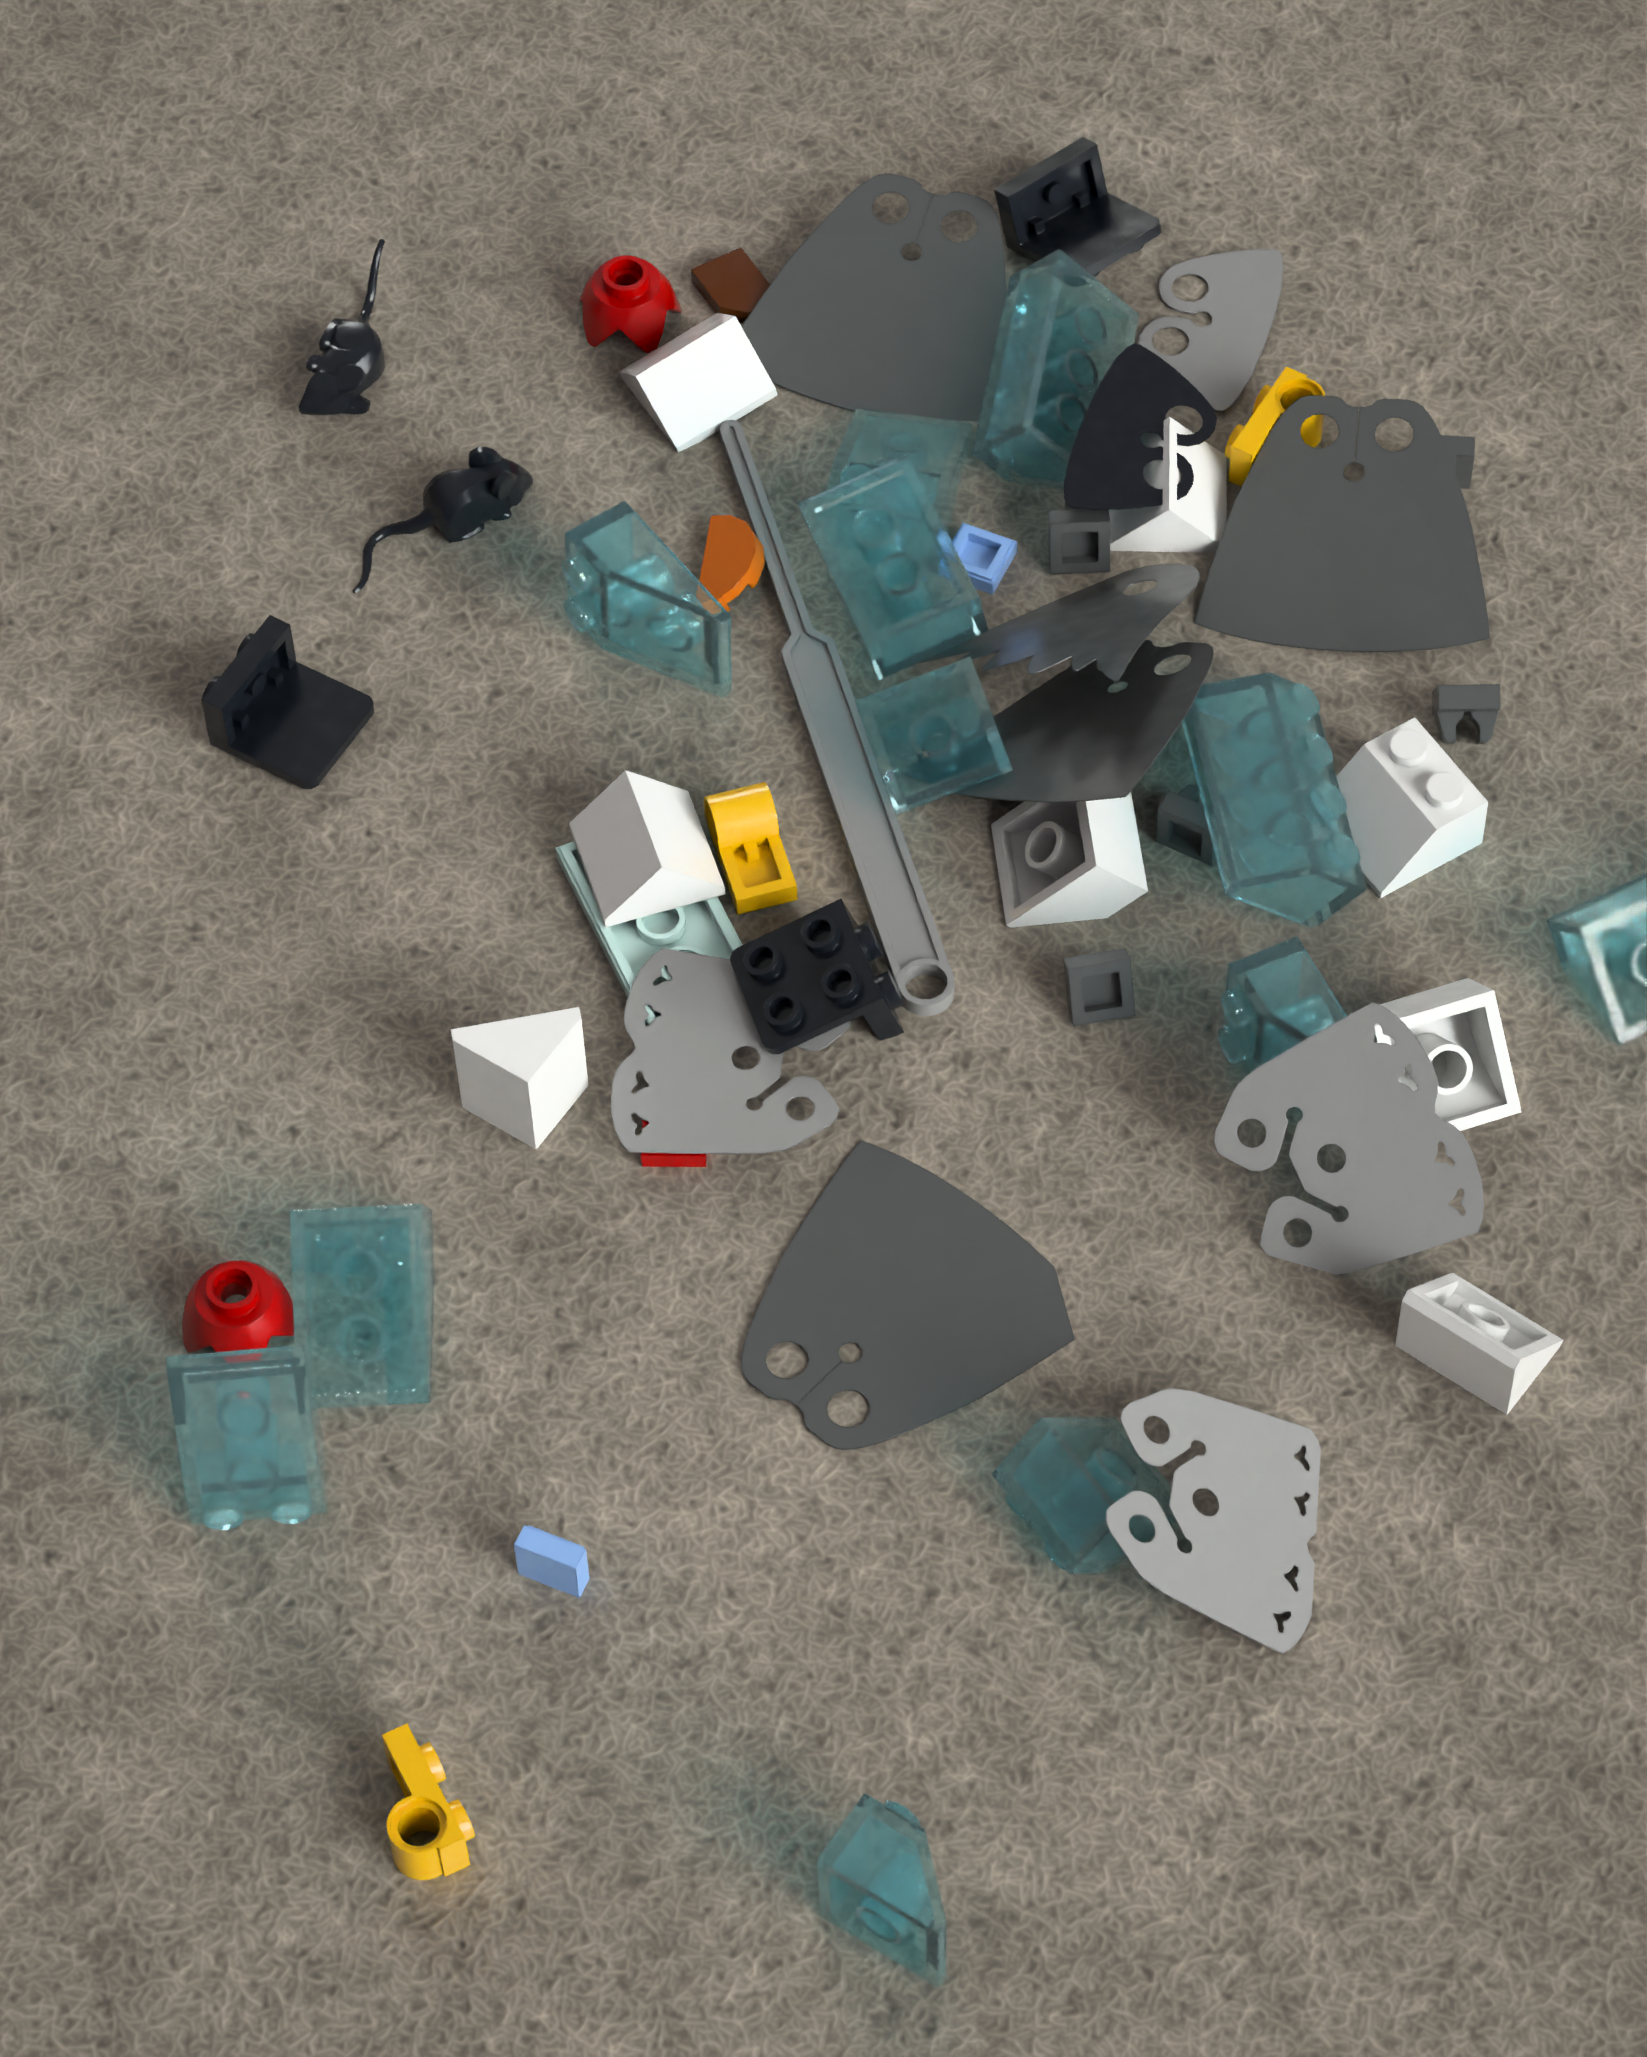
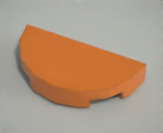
[694,515,765,620]

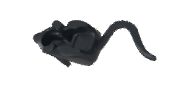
[299,239,385,415]
[352,447,533,593]

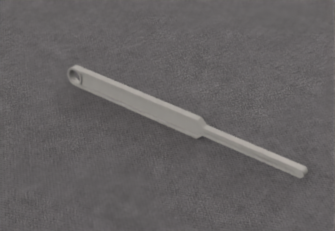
[720,420,955,1016]

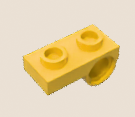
[1225,366,1325,487]
[703,782,798,915]
[382,1723,475,1880]

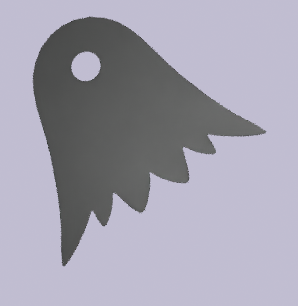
[903,564,1200,682]

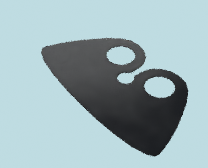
[1064,343,1217,510]

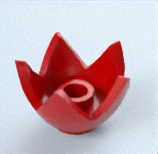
[579,255,681,353]
[182,1260,300,1375]

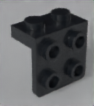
[994,137,1162,282]
[201,615,374,789]
[730,899,904,1054]

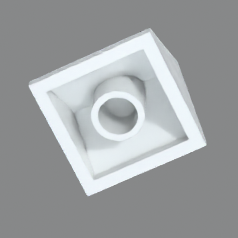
[619,313,778,452]
[1109,417,1227,553]
[569,770,725,927]
[451,1007,589,1149]
[1395,1272,1564,1415]

